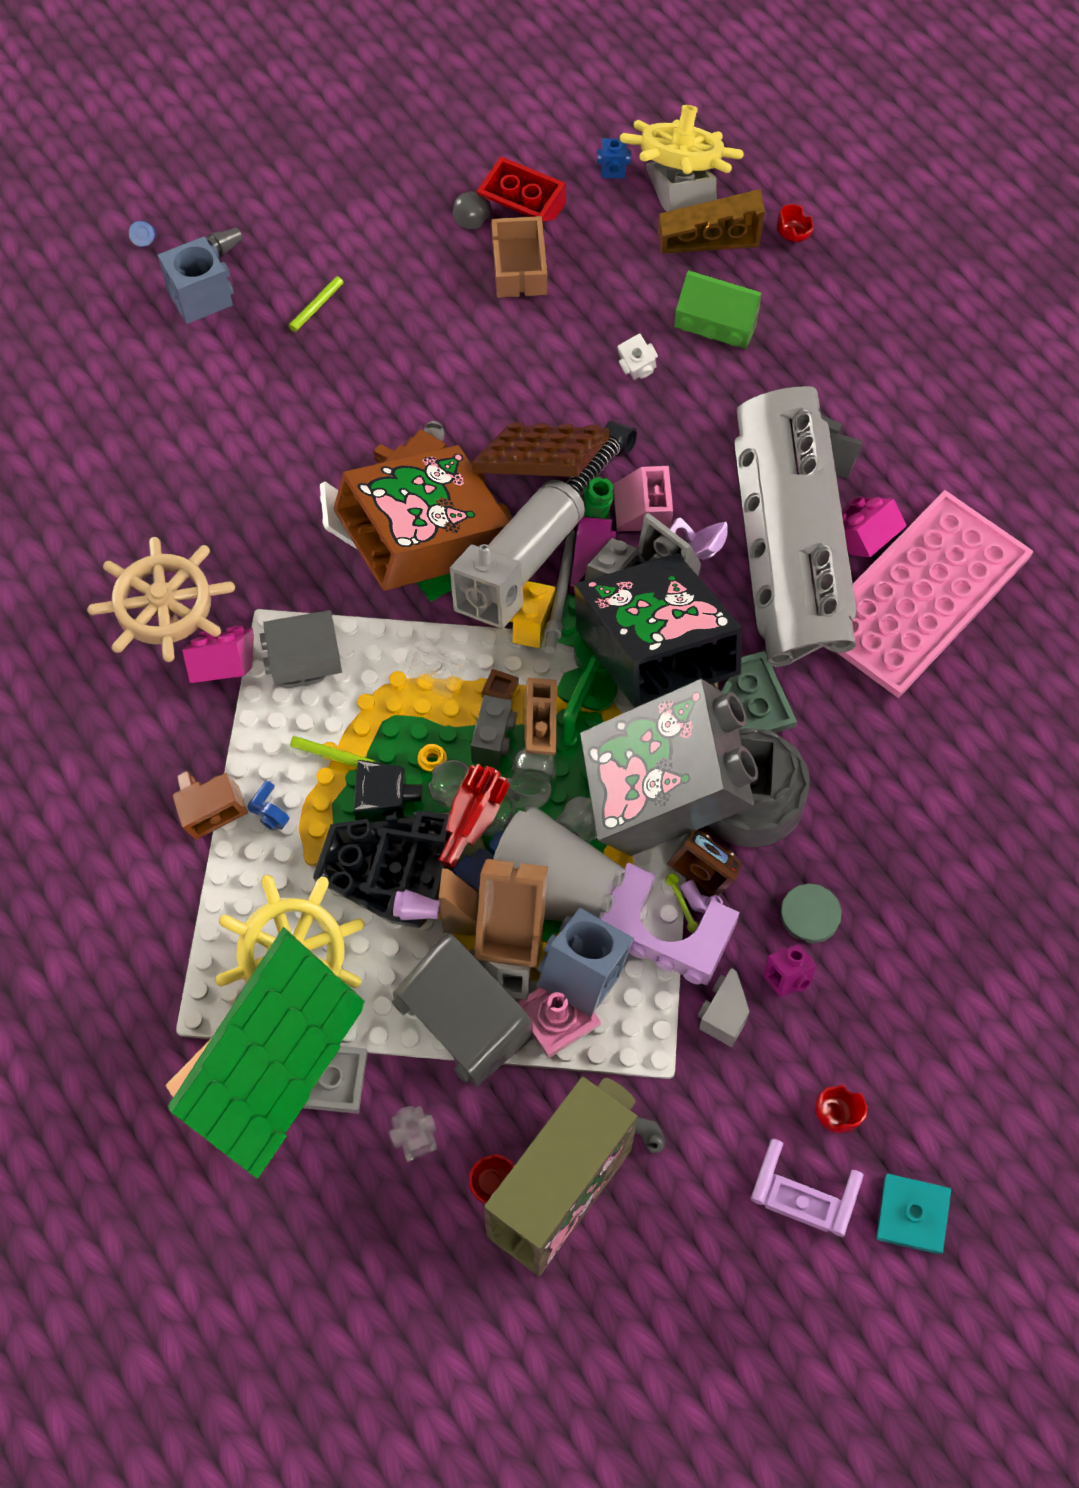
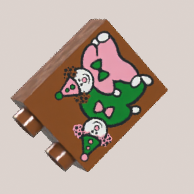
[333,445,512,591]

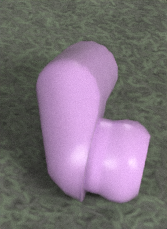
[680,880,723,914]

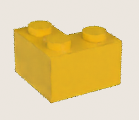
[509,581,556,649]

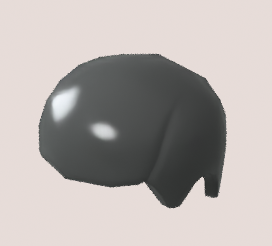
[453,191,491,229]

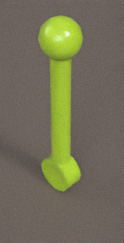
[665,873,699,933]

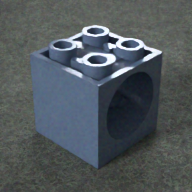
[158,236,234,324]
[537,908,634,1016]

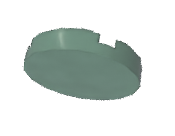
[780,884,842,944]

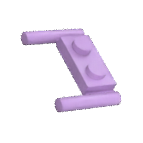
[750,1139,864,1237]

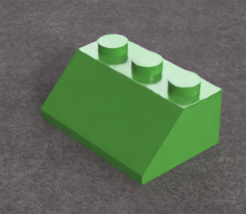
[674,270,762,349]

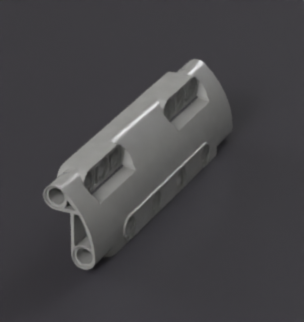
[735,386,856,667]

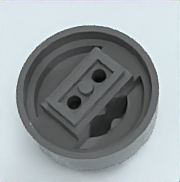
[705,728,809,847]

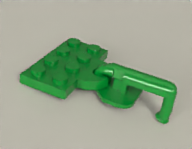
[557,594,617,746]

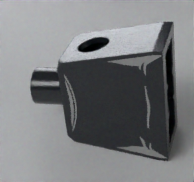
[354,760,423,822]

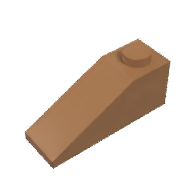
[523,678,557,755]
[439,868,479,935]

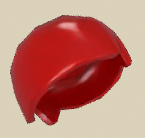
[776,204,814,243]
[815,1085,868,1134]
[469,1154,515,1204]

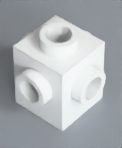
[617,333,658,380]

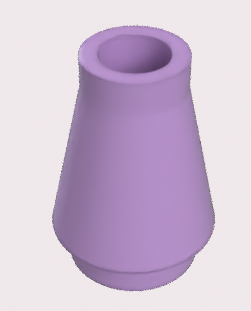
[393,889,440,920]

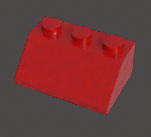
[476,156,566,222]

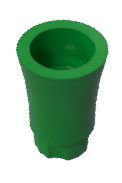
[577,477,614,526]

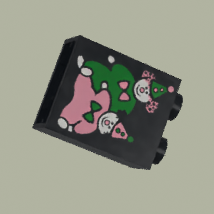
[574,553,742,708]

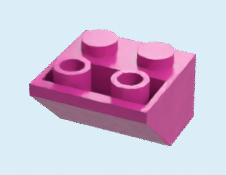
[842,496,907,557]
[182,626,254,683]

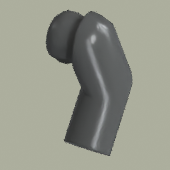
[635,1117,666,1154]

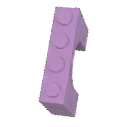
[602,863,740,986]

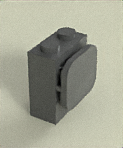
[259,610,342,688]

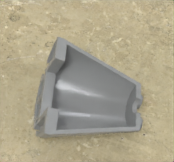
[493,806,626,921]

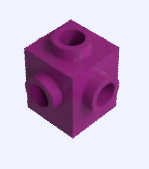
[763,944,817,997]

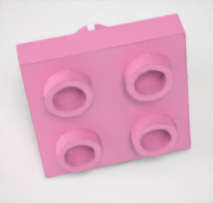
[517,987,601,1058]

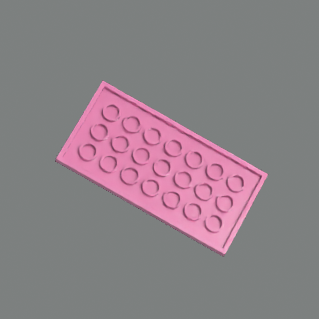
[838,490,1033,698]

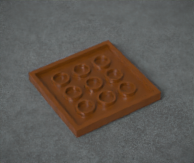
[472,422,609,477]

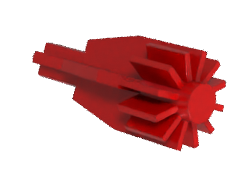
[438,764,511,869]

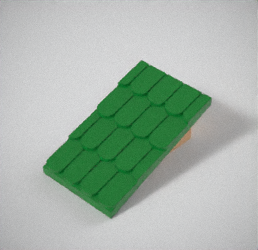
[165,926,365,1179]

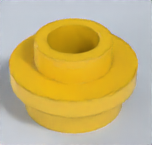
[418,744,447,773]

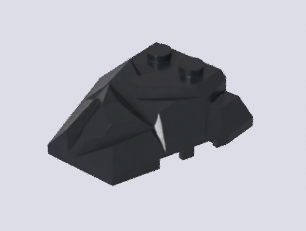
[313,811,451,928]

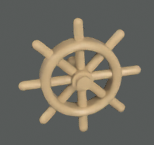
[87,537,235,662]

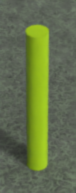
[288,276,343,332]
[290,736,376,767]

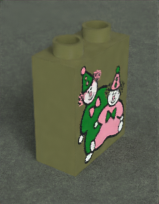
[484,1076,638,1277]

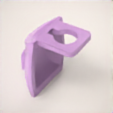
[669,518,727,560]

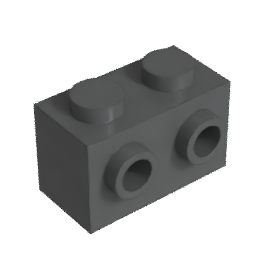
[471,695,517,767]

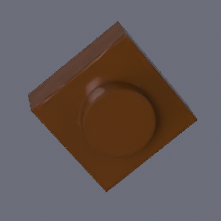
[482,669,519,700]

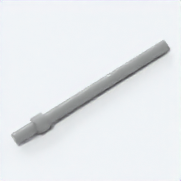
[544,530,577,654]

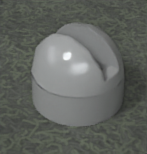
[423,421,445,441]

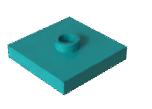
[875,1174,951,1255]

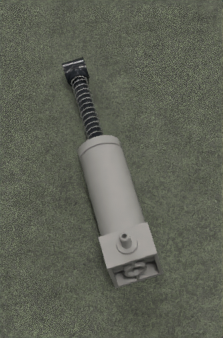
[450,421,637,629]

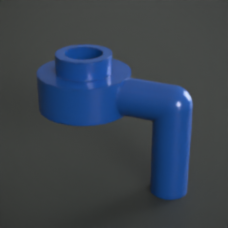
[247,780,290,831]

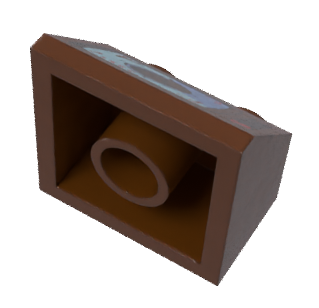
[667,830,742,896]

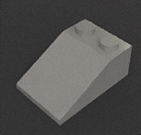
[646,162,717,212]
[638,513,701,576]

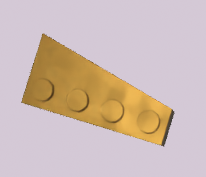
[658,189,765,254]

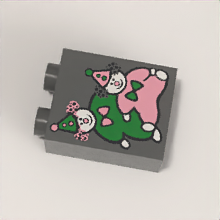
[580,679,758,856]

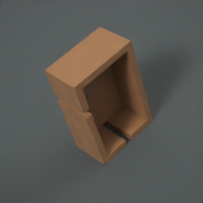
[491,216,548,298]
[474,859,549,968]

